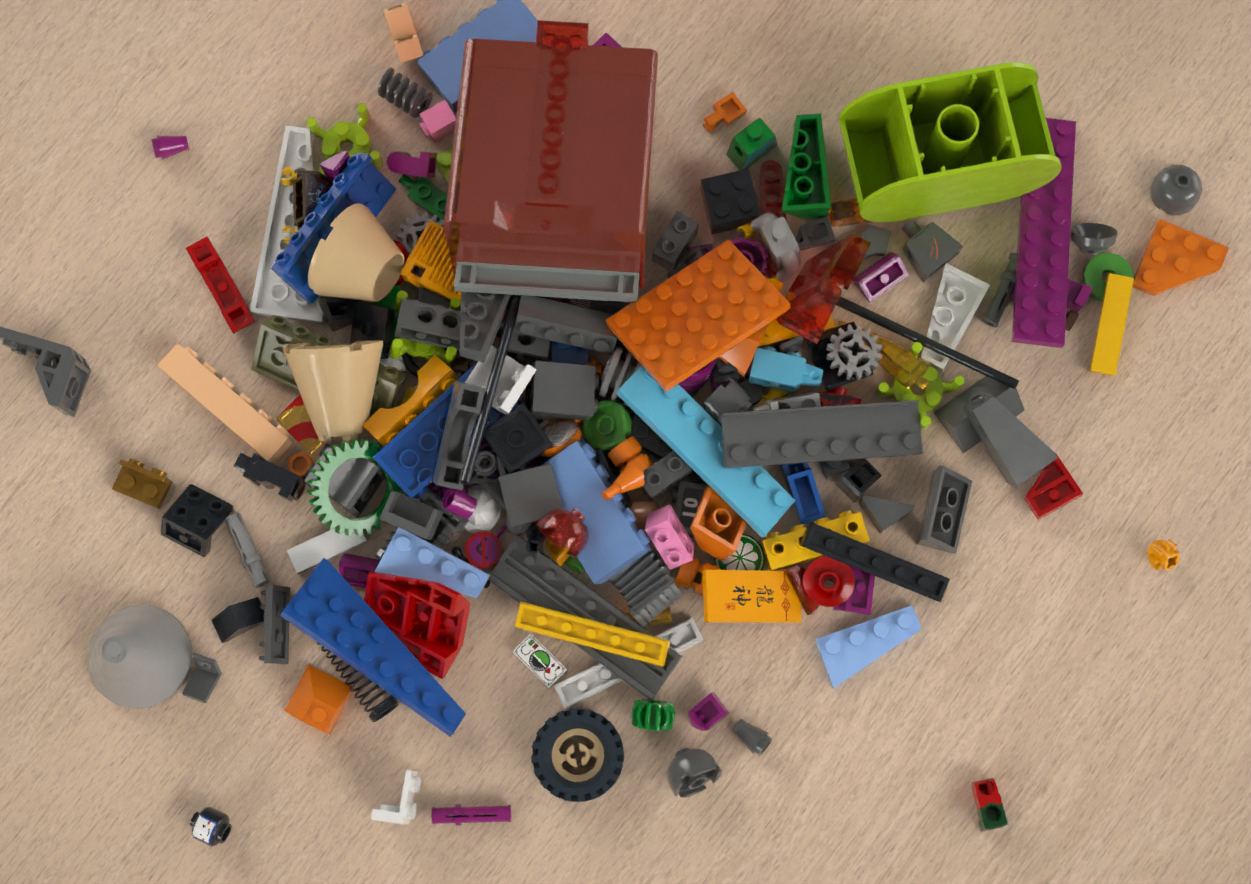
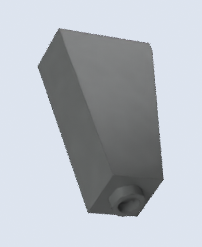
[963,394,1058,486]

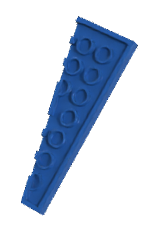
[280,558,466,737]

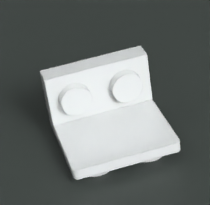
[465,346,536,415]
[371,769,421,824]

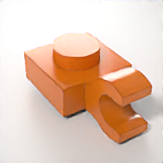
[703,92,747,133]

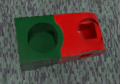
[972,778,1008,832]

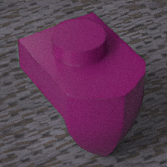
[688,692,729,731]

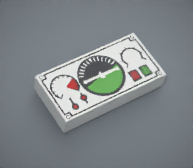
[513,633,567,688]

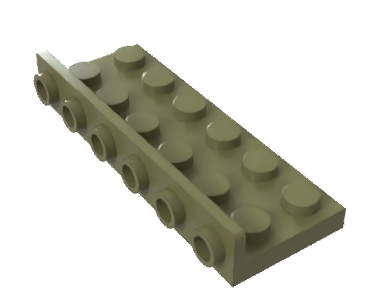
[251,315,406,418]

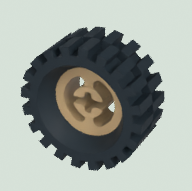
[531,708,624,802]

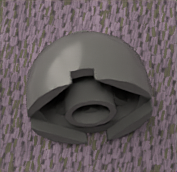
[1150,165,1202,215]
[668,748,722,798]

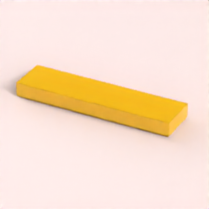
[1089,273,1134,376]

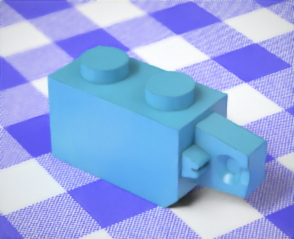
[749,346,823,393]

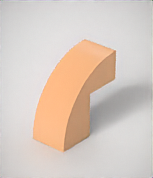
[383,2,424,63]

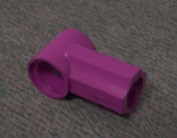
[441,486,477,519]

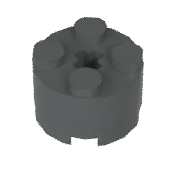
[703,376,752,426]

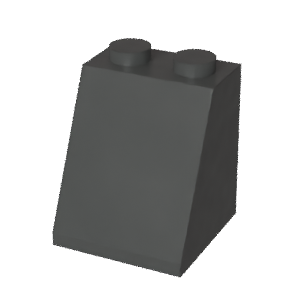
[525,361,599,420]
[304,440,385,518]

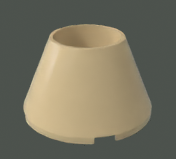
[308,204,404,302]

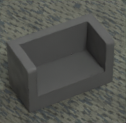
[379,490,443,540]

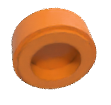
[288,452,314,478]

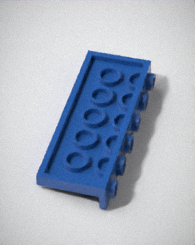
[271,153,397,304]
[372,362,524,499]

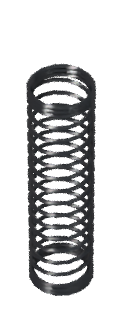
[317,642,399,722]

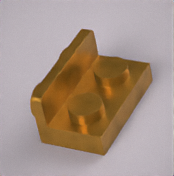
[112,458,172,509]

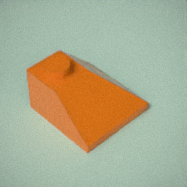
[690,485,747,561]
[284,664,355,734]

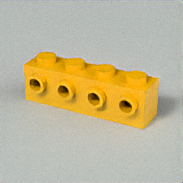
[761,510,870,571]

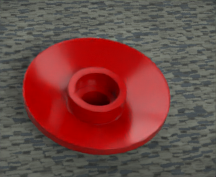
[803,557,855,607]

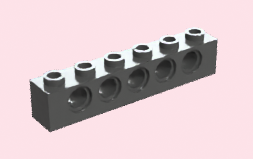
[394,298,550,366]

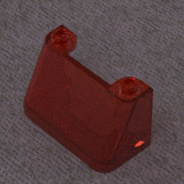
[776,235,871,344]

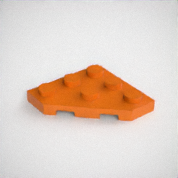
[1133,219,1229,296]

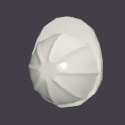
[465,485,502,534]

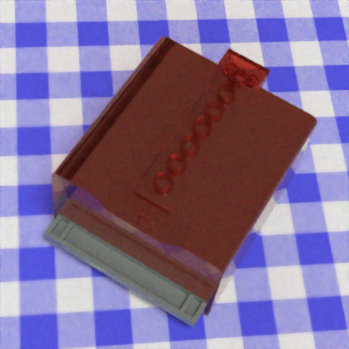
[444,20,658,302]

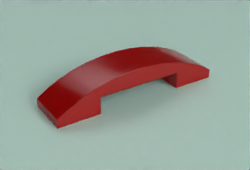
[186,236,255,334]

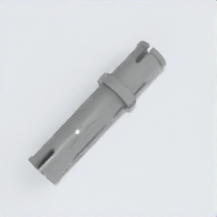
[225,513,270,588]

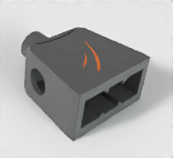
[902,219,963,283]

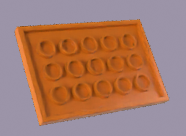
[606,239,790,392]

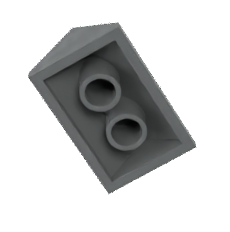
[934,376,1025,453]
[917,466,972,554]

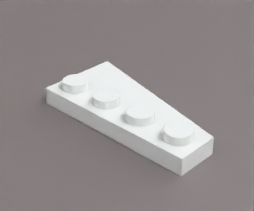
[920,263,990,372]

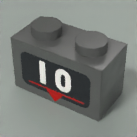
[672,481,708,538]

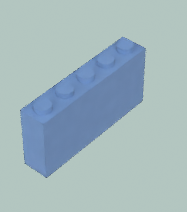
[417,0,550,113]
[541,441,651,584]

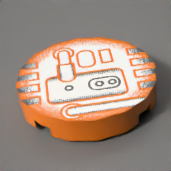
[539,420,582,457]

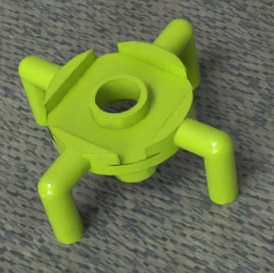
[307,103,383,176]
[390,291,461,366]
[875,342,965,431]

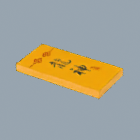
[702,570,802,623]

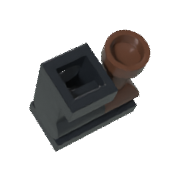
[234,453,306,502]

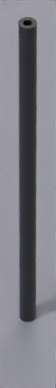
[811,285,1020,389]
[459,295,521,485]

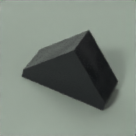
[318,297,362,332]
[836,459,882,502]
[211,597,265,643]

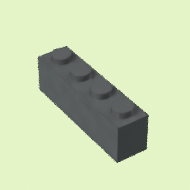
[513,295,617,355]

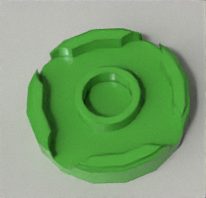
[583,400,632,451]

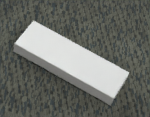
[287,518,368,574]

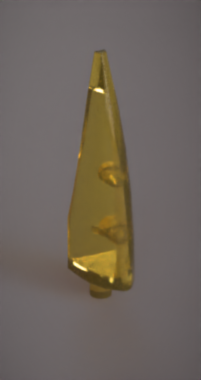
[838,321,930,389]

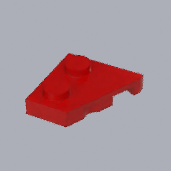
[1024,454,1083,520]

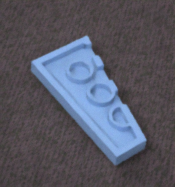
[375,527,490,598]
[815,605,922,688]

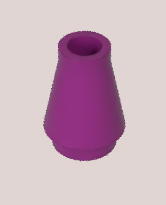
[151,135,189,160]

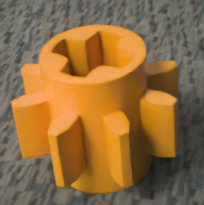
[1147,539,1180,571]

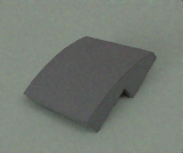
[498,464,565,528]

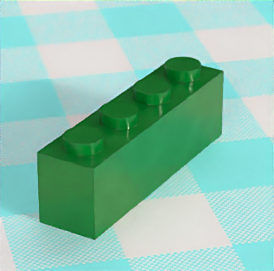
[781,113,831,219]

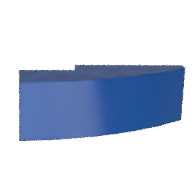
[780,463,826,524]

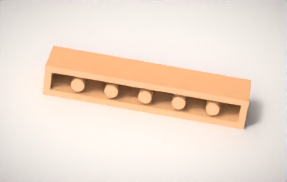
[157,343,293,464]

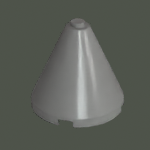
[88,605,193,709]

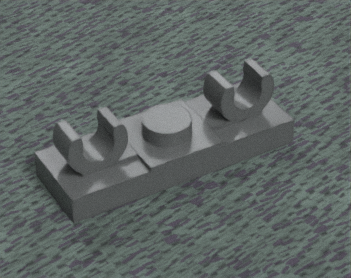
[259,585,290,664]

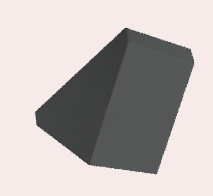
[860,495,914,533]

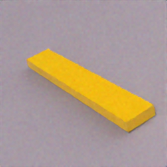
[514,602,670,667]

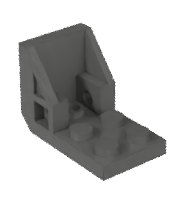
[0,327,91,417]

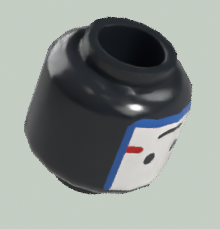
[190,807,232,846]

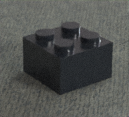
[700,169,761,235]

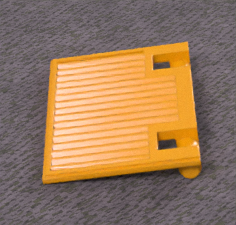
[399,220,462,309]

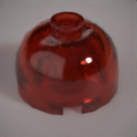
[536,508,589,558]

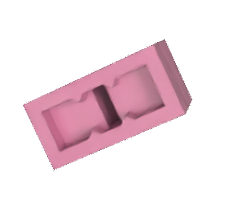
[645,504,695,570]

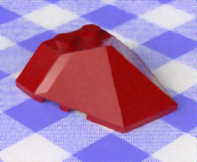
[364,571,471,679]

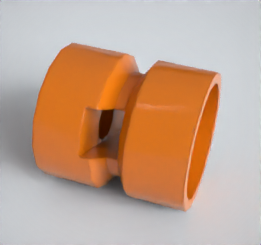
[607,436,654,474]
[674,557,720,596]

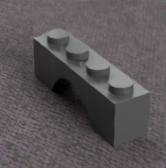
[433,381,485,490]

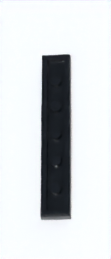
[800,521,950,603]

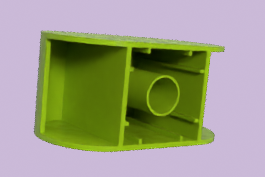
[838,62,1062,222]

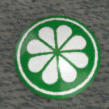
[714,534,765,570]

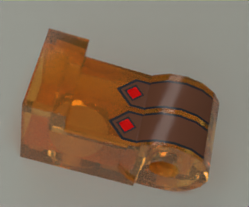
[829,198,873,227]

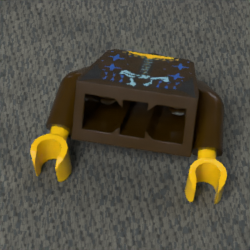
[281,167,333,244]

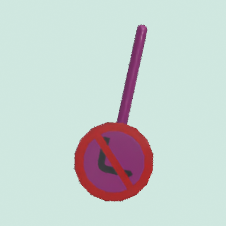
[464,523,507,569]

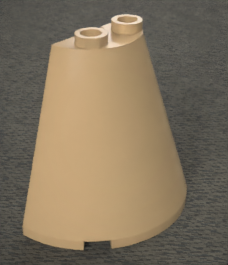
[283,340,383,441]

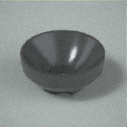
[1071,223,1118,254]

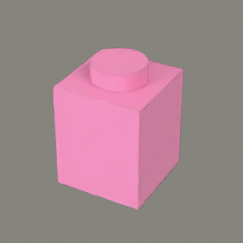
[419,100,459,142]

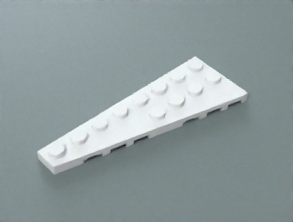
[250,126,324,324]

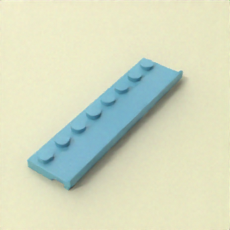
[615,365,796,538]

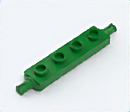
[398,174,462,234]

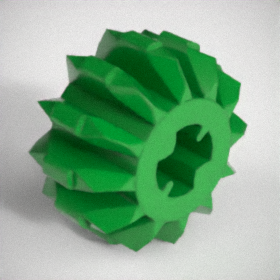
[631,699,675,731]

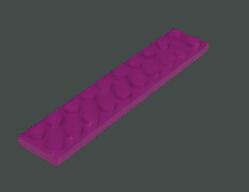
[1011,118,1076,348]

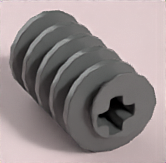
[378,67,432,118]

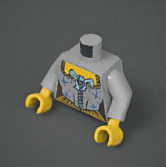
[737,213,801,291]

